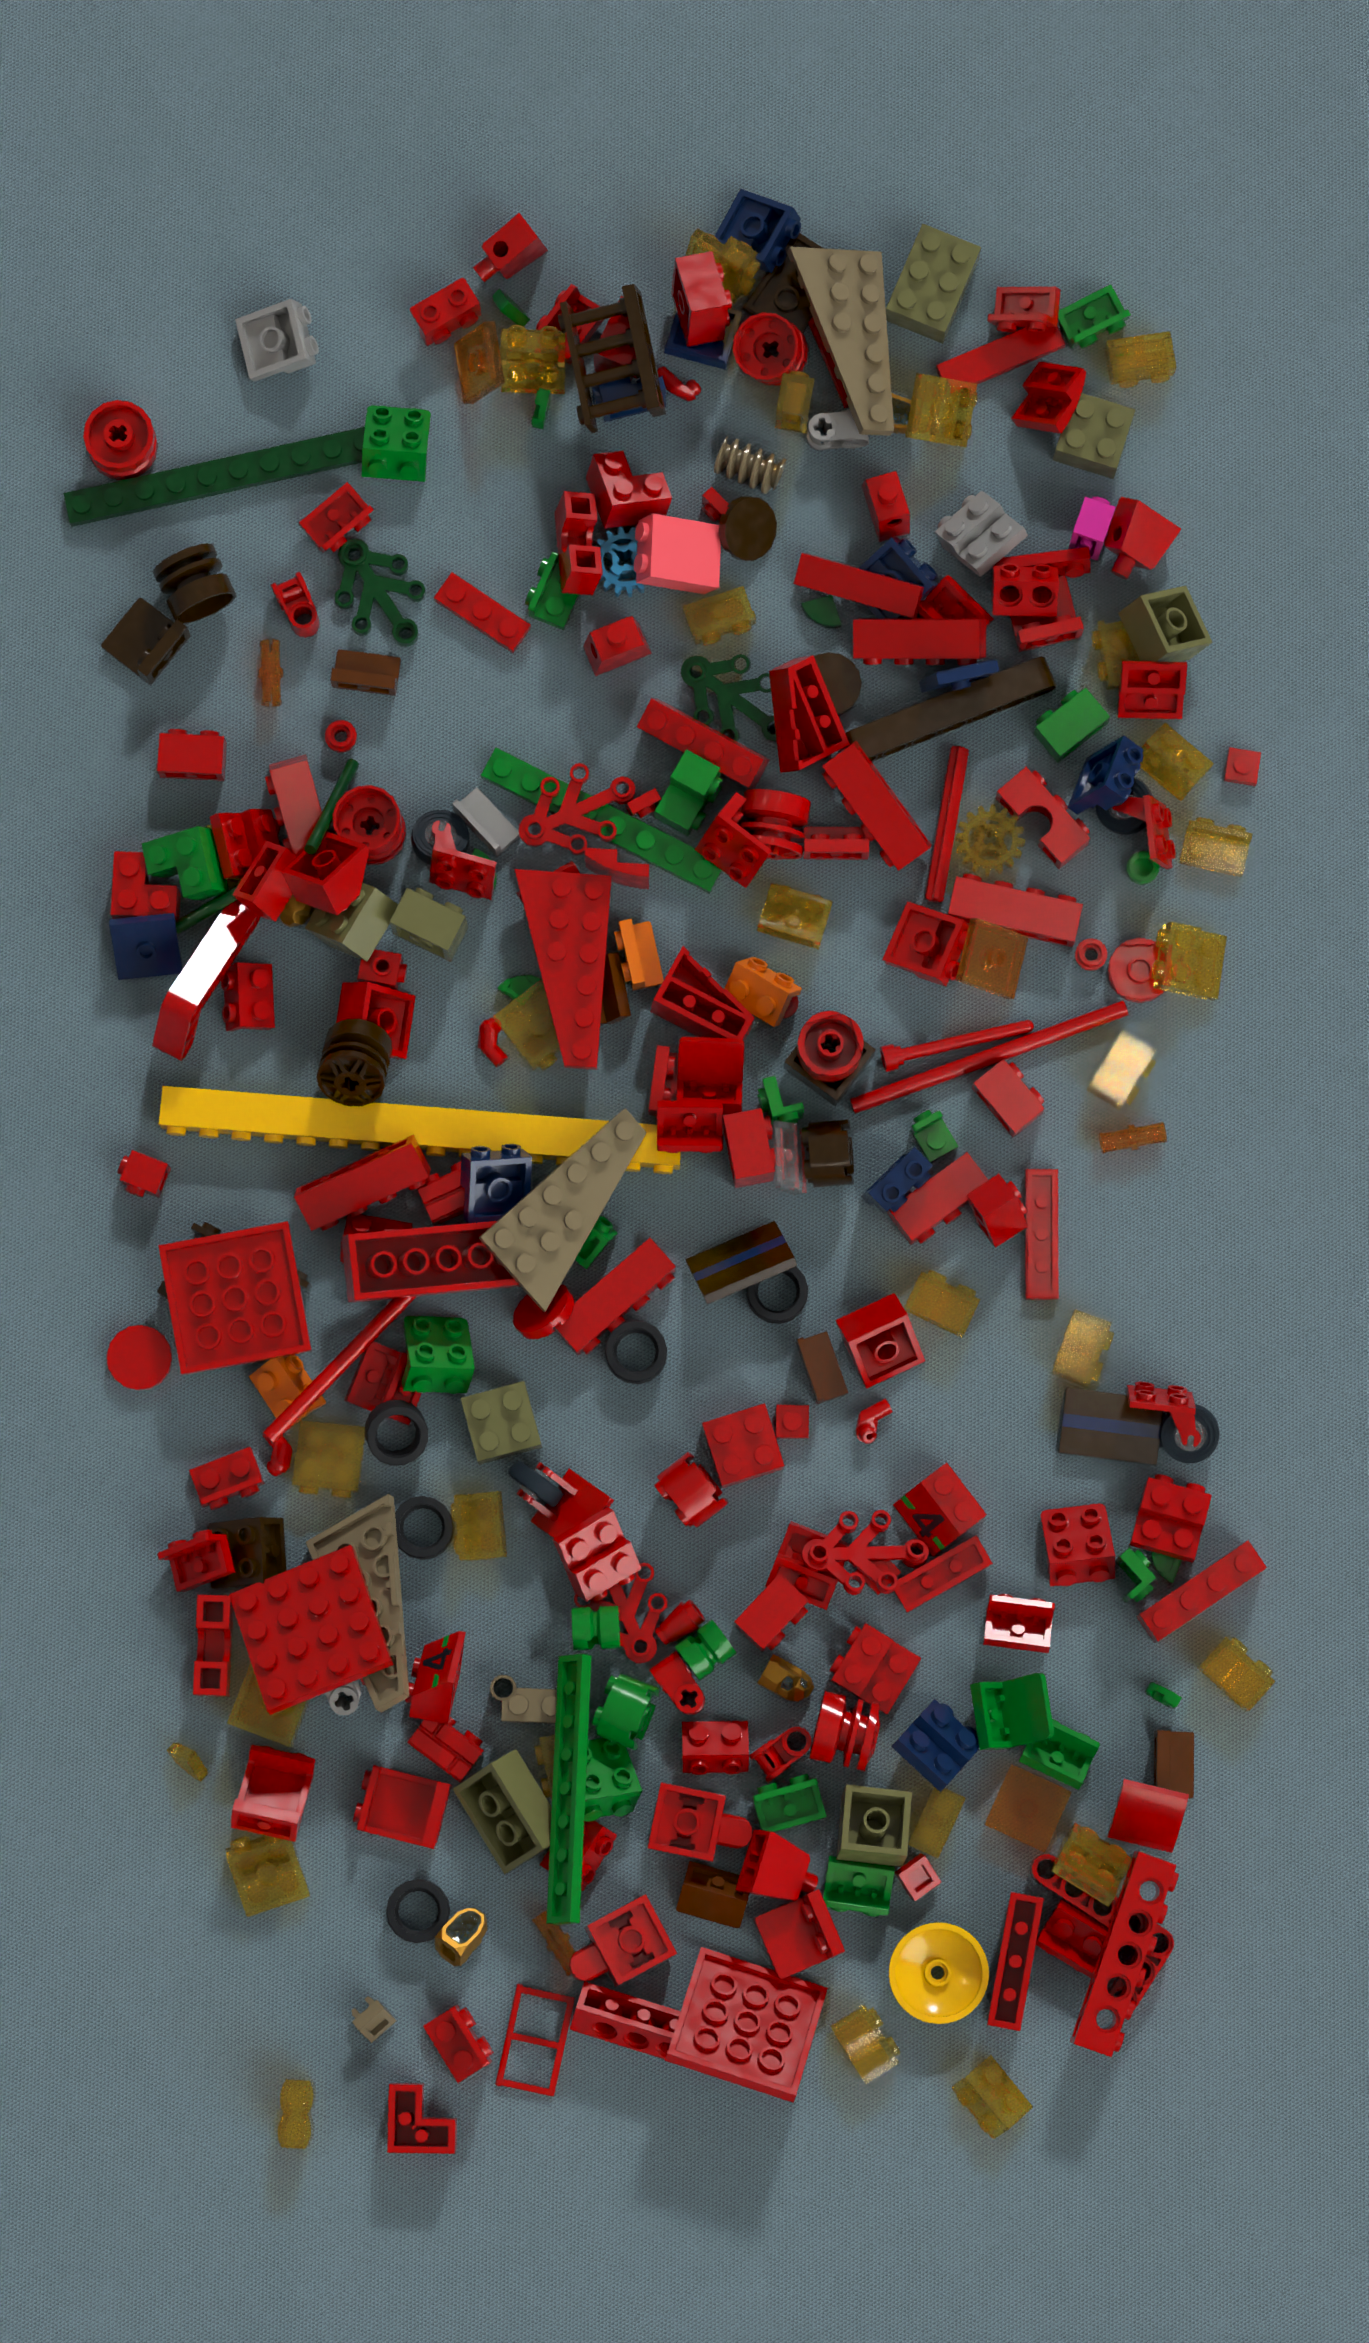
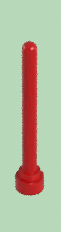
[880,1020,1034,1072]

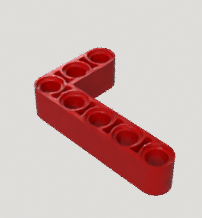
[152,900,261,1061]
[1030,1854,1174,2010]

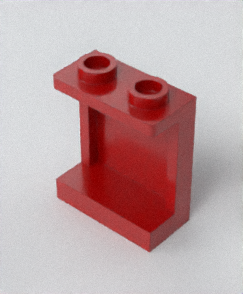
[230,1745,315,1842]
[353,1765,452,1849]

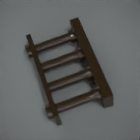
[558,284,666,433]

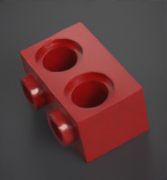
[991,563,1059,617]

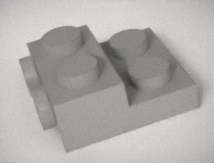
[235,299,319,382]
[934,491,1028,577]

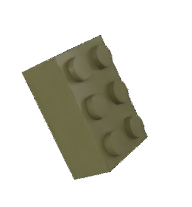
[886,223,981,344]
[453,1749,552,1875]

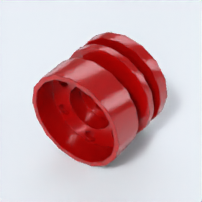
[733,312,809,386]
[333,785,407,865]
[739,789,811,860]
[809,1691,881,1771]

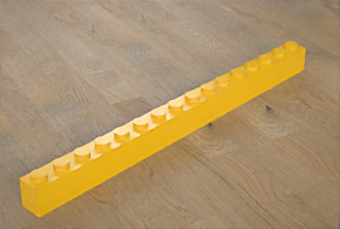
[159,1086,681,1174]

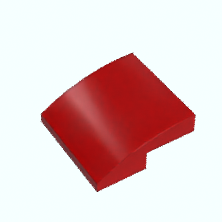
[1011,362,1086,434]
[1117,661,1187,719]
[585,848,650,889]
[344,1342,422,1426]
[765,1521,850,1610]
[1108,1779,1189,1853]

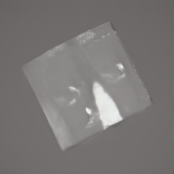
[773,1121,807,1195]

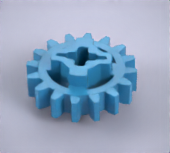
[597,527,644,597]

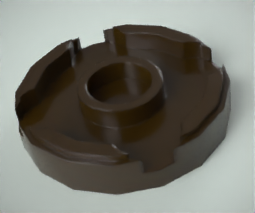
[719,496,777,561]
[814,652,862,716]

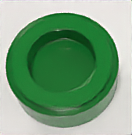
[1126,851,1159,885]

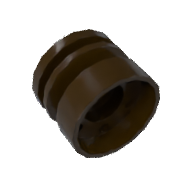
[152,543,236,624]
[316,1019,393,1106]

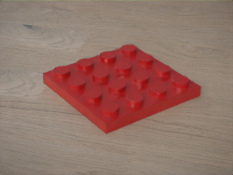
[158,1221,312,1375]
[229,1545,394,1715]
[665,1947,828,2103]

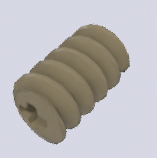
[714,435,787,494]

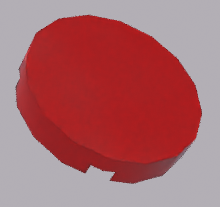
[1107,938,1173,1003]
[513,1284,574,1339]
[106,1325,172,1390]

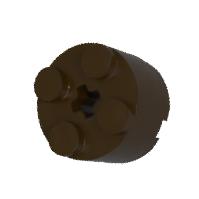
[802,1119,854,1188]

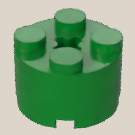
[592,1674,659,1750]

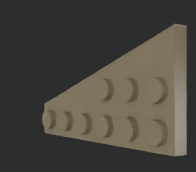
[787,247,894,436]
[479,1108,647,1312]
[305,1494,410,1713]

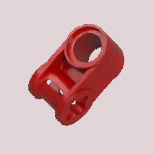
[271,572,320,638]
[649,1651,705,1715]
[749,1727,812,1783]

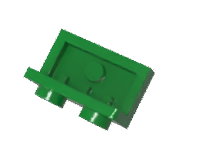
[1058,284,1131,349]
[757,1076,804,1129]
[1115,1548,1156,1603]
[1019,1719,1100,1790]
[752,1774,827,1832]
[823,1856,895,1917]

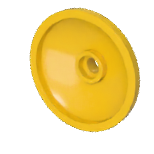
[889,1922,989,2024]

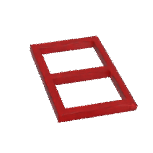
[495,1984,575,2097]

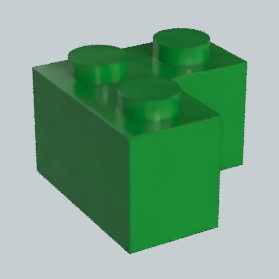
[654,749,722,836]
[142,826,229,901]

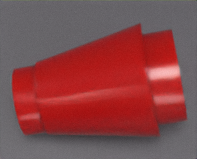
[655,1600,705,1645]

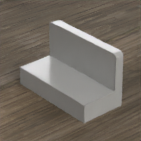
[452,787,520,857]

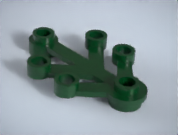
[335,539,426,647]
[681,654,777,742]

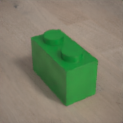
[1034,687,1110,763]

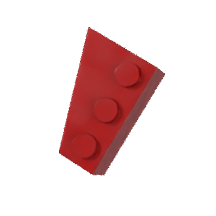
[769,655,850,773]
[265,755,328,857]
[650,946,755,1042]

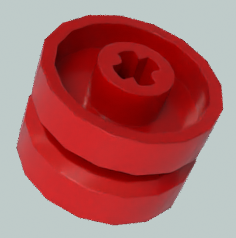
[83,400,158,480]

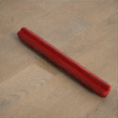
[925,746,969,903]

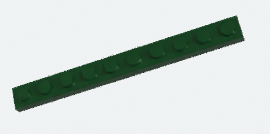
[63,427,365,527]

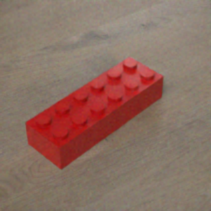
[341,1221,521,1303]

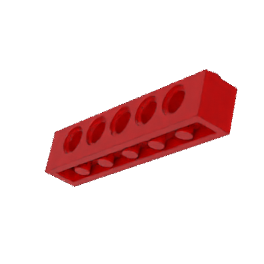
[1069,1851,1179,2057]
[570,1981,680,2059]

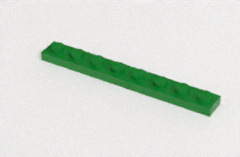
[481,747,722,894]
[546,1654,592,1925]

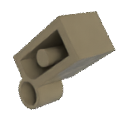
[490,1675,557,1724]

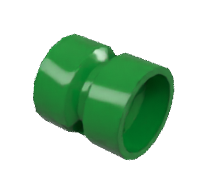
[571,1606,620,1651]
[675,1619,737,1681]

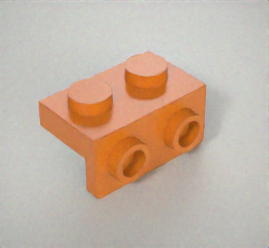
[614,919,664,991]
[724,957,802,1027]
[248,1354,326,1428]

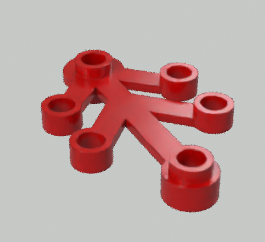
[519,763,636,855]
[801,1510,929,1595]
[574,1563,668,1664]

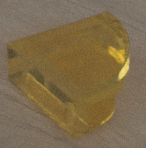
[167,1742,208,1782]

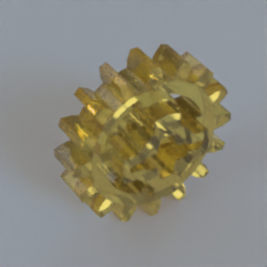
[955,804,1026,876]

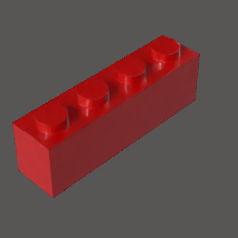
[853,618,986,665]
[636,698,770,788]
[822,741,932,871]
[947,874,1083,947]
[294,1134,431,1231]
[553,1238,676,1356]
[1136,1540,1267,1643]
[987,1892,1044,2031]

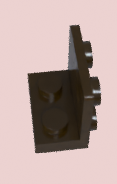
[101,598,191,686]
[207,1517,287,1589]

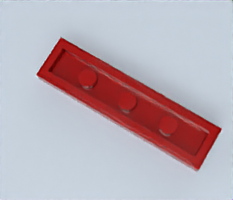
[936,326,1066,396]
[793,553,924,618]
[1025,1169,1059,1300]

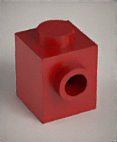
[357,949,408,990]
[117,1150,171,1198]

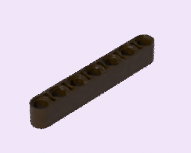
[844,656,1057,762]

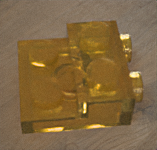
[685,228,761,304]
[500,325,566,394]
[905,373,977,448]
[1151,922,1227,1001]
[493,979,560,1071]
[292,1420,365,1498]
[1052,1823,1131,1907]
[225,1835,310,1917]

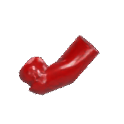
[657,366,701,402]
[478,1018,508,1068]
[855,1398,893,1444]
[262,1435,293,1476]

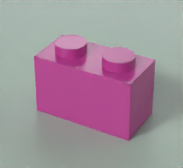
[1068,497,1116,561]

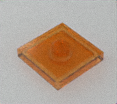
[454,321,505,404]
[956,918,1029,999]
[984,1764,1072,1853]

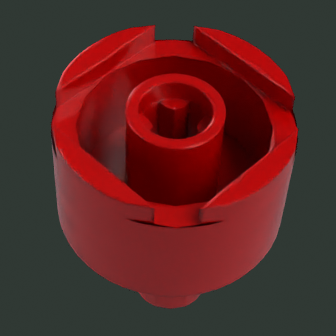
[797,1011,864,1082]
[654,1452,729,1528]

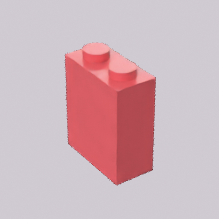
[634,513,721,594]

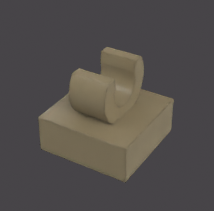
[351,1996,397,2043]

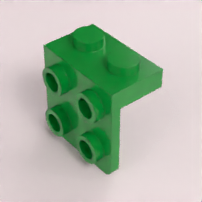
[361,406,431,482]
[402,1316,475,1394]
[970,1673,1054,1750]
[584,1738,642,1822]

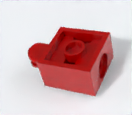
[648,1782,752,1862]
[569,1894,677,1987]

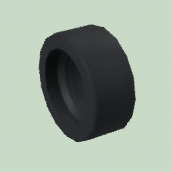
[746,1266,808,1324]
[605,1320,667,1384]
[365,1400,428,1466]
[395,1496,454,1560]
[386,1879,450,1943]

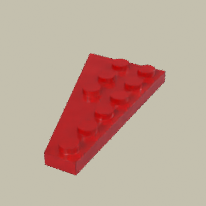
[514,869,612,1070]

